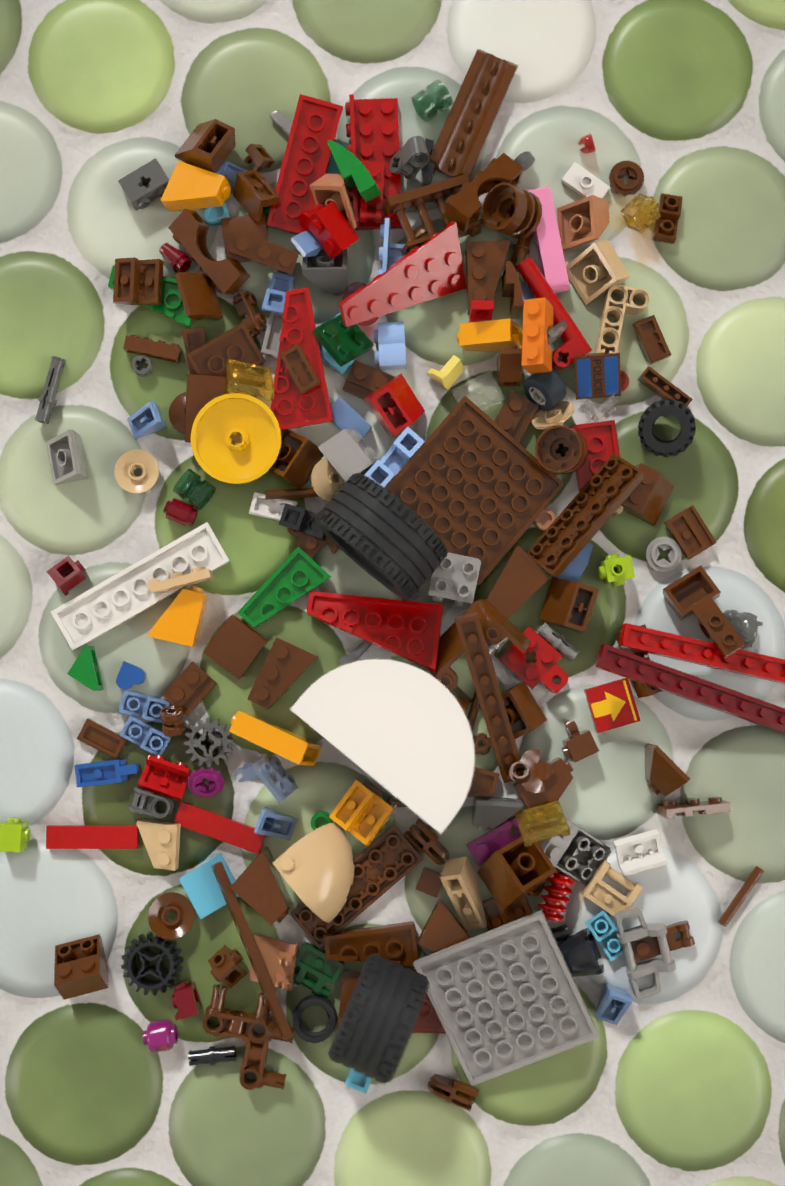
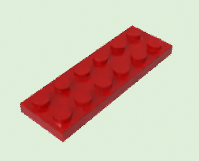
[266,94,343,235]

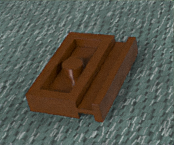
[342,360,395,400]
[494,390,539,442]
[664,505,717,560]
[162,661,217,717]

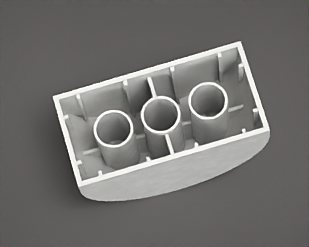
[290,659,475,834]

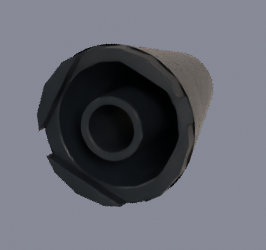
[558,928,604,977]

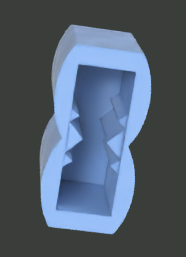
[373,321,406,371]

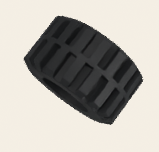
[638,399,696,457]

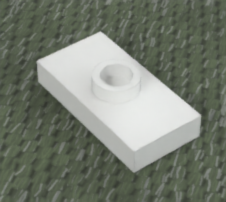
[561,162,610,199]
[249,492,298,521]

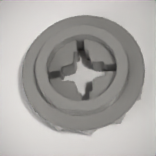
[645,537,682,573]

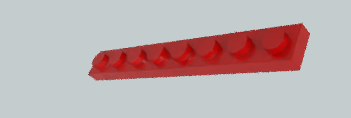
[619,623,785,684]

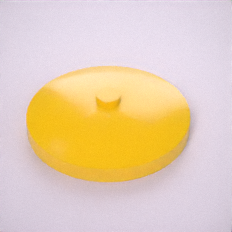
[191,393,282,484]

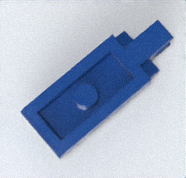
[74,759,140,788]

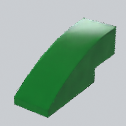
[327,140,382,202]

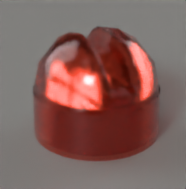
[578,134,596,154]

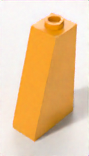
[229,711,323,767]

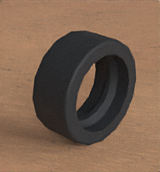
[292,995,337,1043]

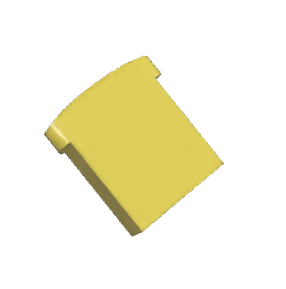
[426,355,465,390]

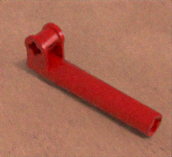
[516,257,592,370]

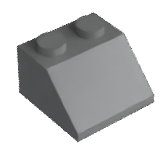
[318,428,377,481]

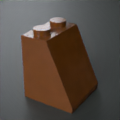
[477,832,557,911]
[230,846,291,925]

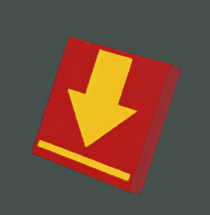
[584,678,641,733]

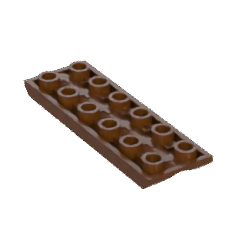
[429,49,518,178]
[527,453,644,577]
[290,825,423,949]

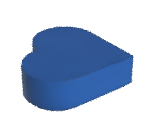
[116,661,146,689]

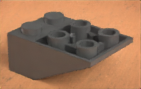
[533,809,610,886]

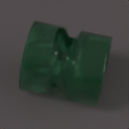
[411,79,453,122]
[173,469,216,510]

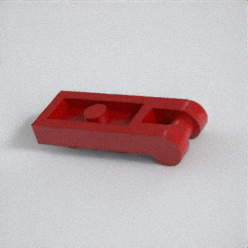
[360,160,385,223]

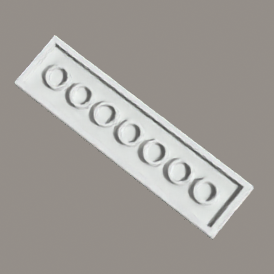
[51,522,230,651]

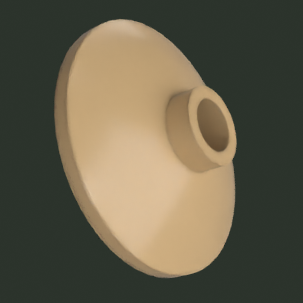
[532,401,575,429]
[114,449,159,494]
[311,458,346,501]

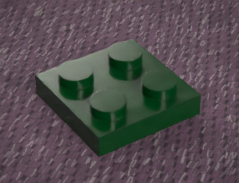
[312,315,374,367]

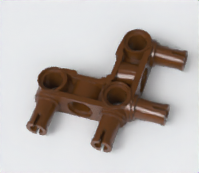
[202,984,294,1090]

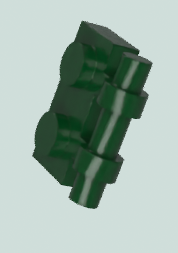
[293,941,345,998]

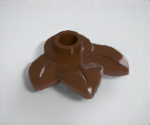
[509,750,555,794]

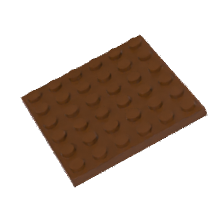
[385,396,565,585]

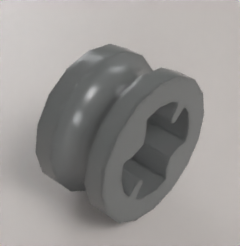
[131,355,153,377]

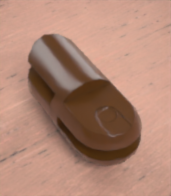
[404,819,450,865]
[427,1074,479,1111]

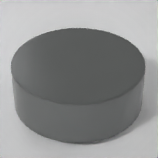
[514,151,535,172]

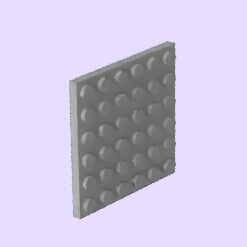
[414,910,599,1086]

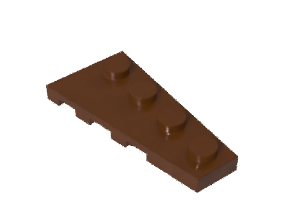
[323,921,418,968]

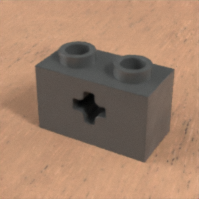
[118,158,169,211]

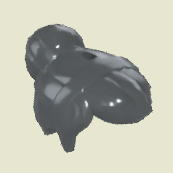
[723,610,763,649]

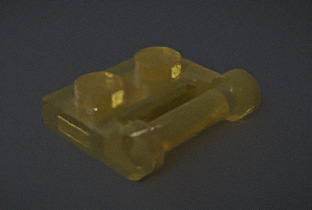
[226,359,274,401]
[515,800,571,847]

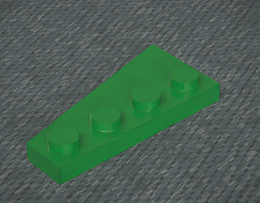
[108,265,193,328]
[237,547,331,628]

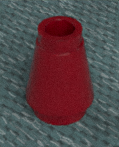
[159,243,192,273]

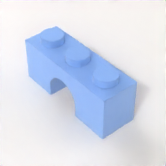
[365,427,425,488]

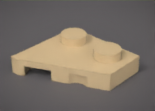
[137,819,181,871]

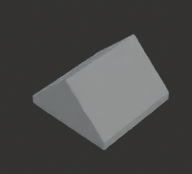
[46,430,89,485]

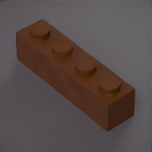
[123,335,183,364]
[638,366,693,407]

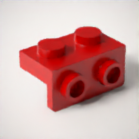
[138,755,191,801]

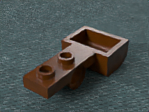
[663,565,745,658]

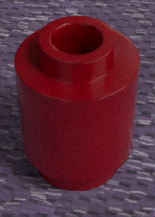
[163,498,198,527]

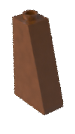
[486,545,550,619]

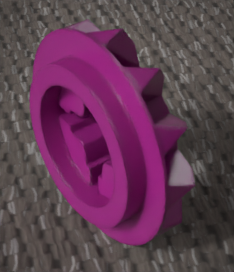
[188,767,224,797]

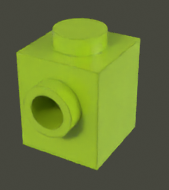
[0,817,31,852]

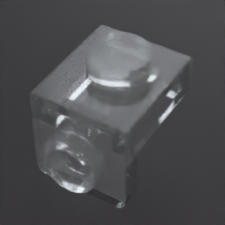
[581,395,619,422]

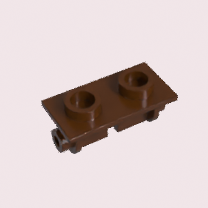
[233,289,267,337]

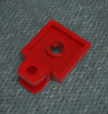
[499,627,568,693]

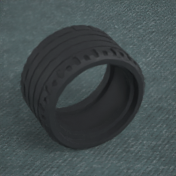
[328,953,429,1084]

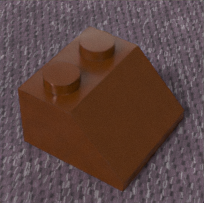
[269,430,324,490]
[621,463,674,526]
[480,681,547,739]

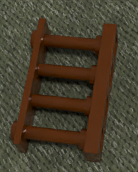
[383,174,485,256]

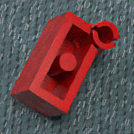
[298,201,360,259]

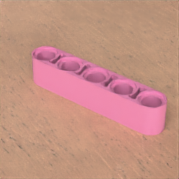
[527,186,569,293]

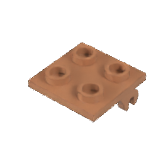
[249,934,298,991]

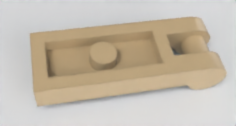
[147,566,214,594]

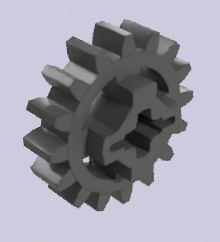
[184,717,234,767]

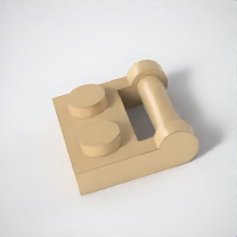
[581,860,642,916]

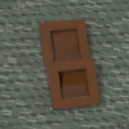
[181,326,207,375]

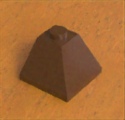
[645,743,690,796]

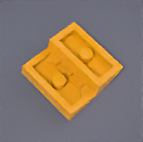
[329,780,395,846]

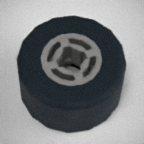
[523,371,566,411]

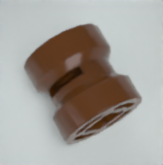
[160,706,185,736]

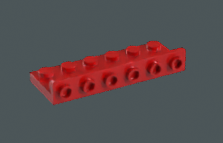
[345,94,402,230]

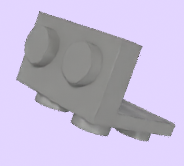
[428,552,481,607]

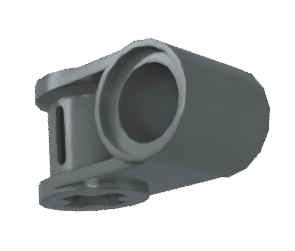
[389,136,430,180]
[128,786,175,818]

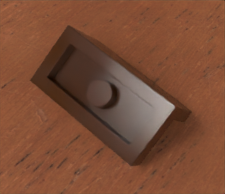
[233,169,279,222]

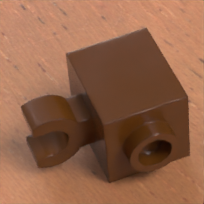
[561,719,599,763]

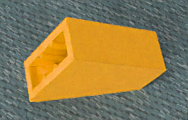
[161,161,231,212]
[457,318,523,352]
[148,586,208,647]

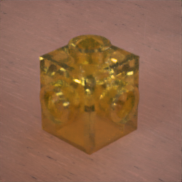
[621,194,661,233]

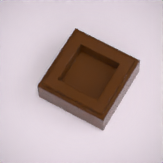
[416,867,442,898]

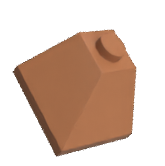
[310,173,357,229]
[557,195,610,251]

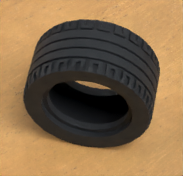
[315,473,448,600]

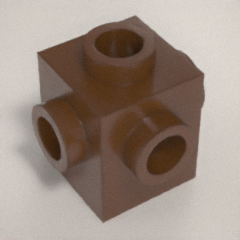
[208,945,248,988]

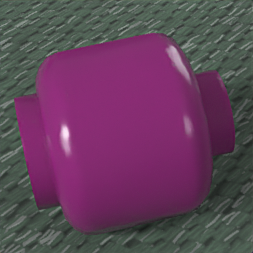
[143,1019,178,1052]

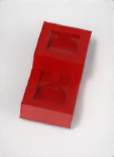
[469,300,494,323]

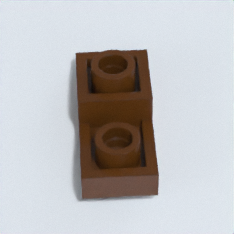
[652,193,683,244]

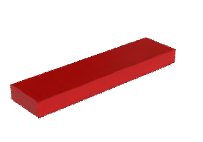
[174,801,265,854]
[46,825,139,849]

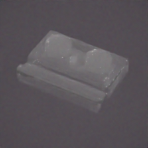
[451,371,505,411]

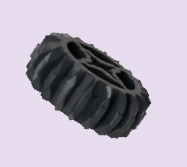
[121,931,184,996]

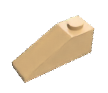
[440,857,487,930]

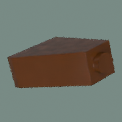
[513,757,573,826]
[418,898,471,952]

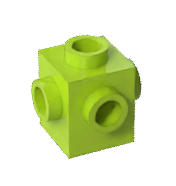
[598,553,635,587]

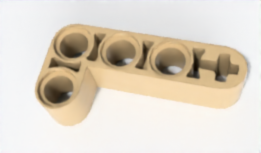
[594,285,650,354]

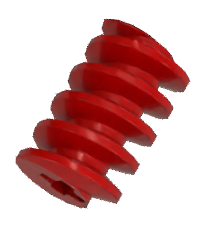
[537,871,576,921]

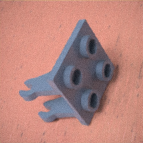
[234,752,298,804]

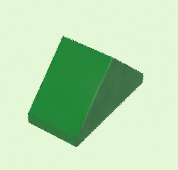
[67,646,104,691]

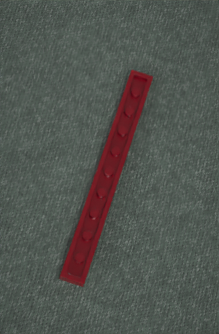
[595,644,785,734]

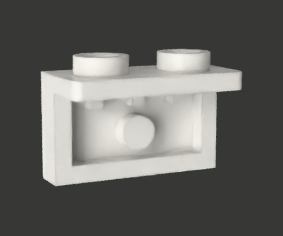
[613,829,668,876]

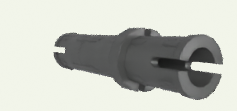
[34,356,66,424]

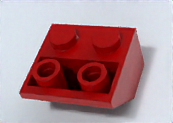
[364,373,425,436]

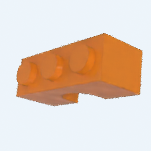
[522,297,554,374]

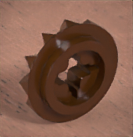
[608,161,644,196]

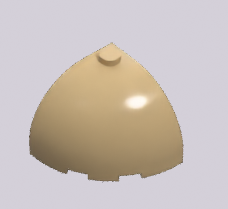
[273,823,355,923]

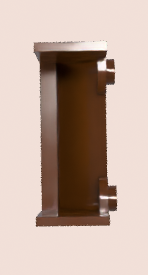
[428,599,531,712]

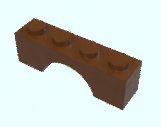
[444,153,524,232]
[168,209,250,295]

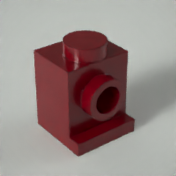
[47,556,86,596]
[172,980,202,1020]

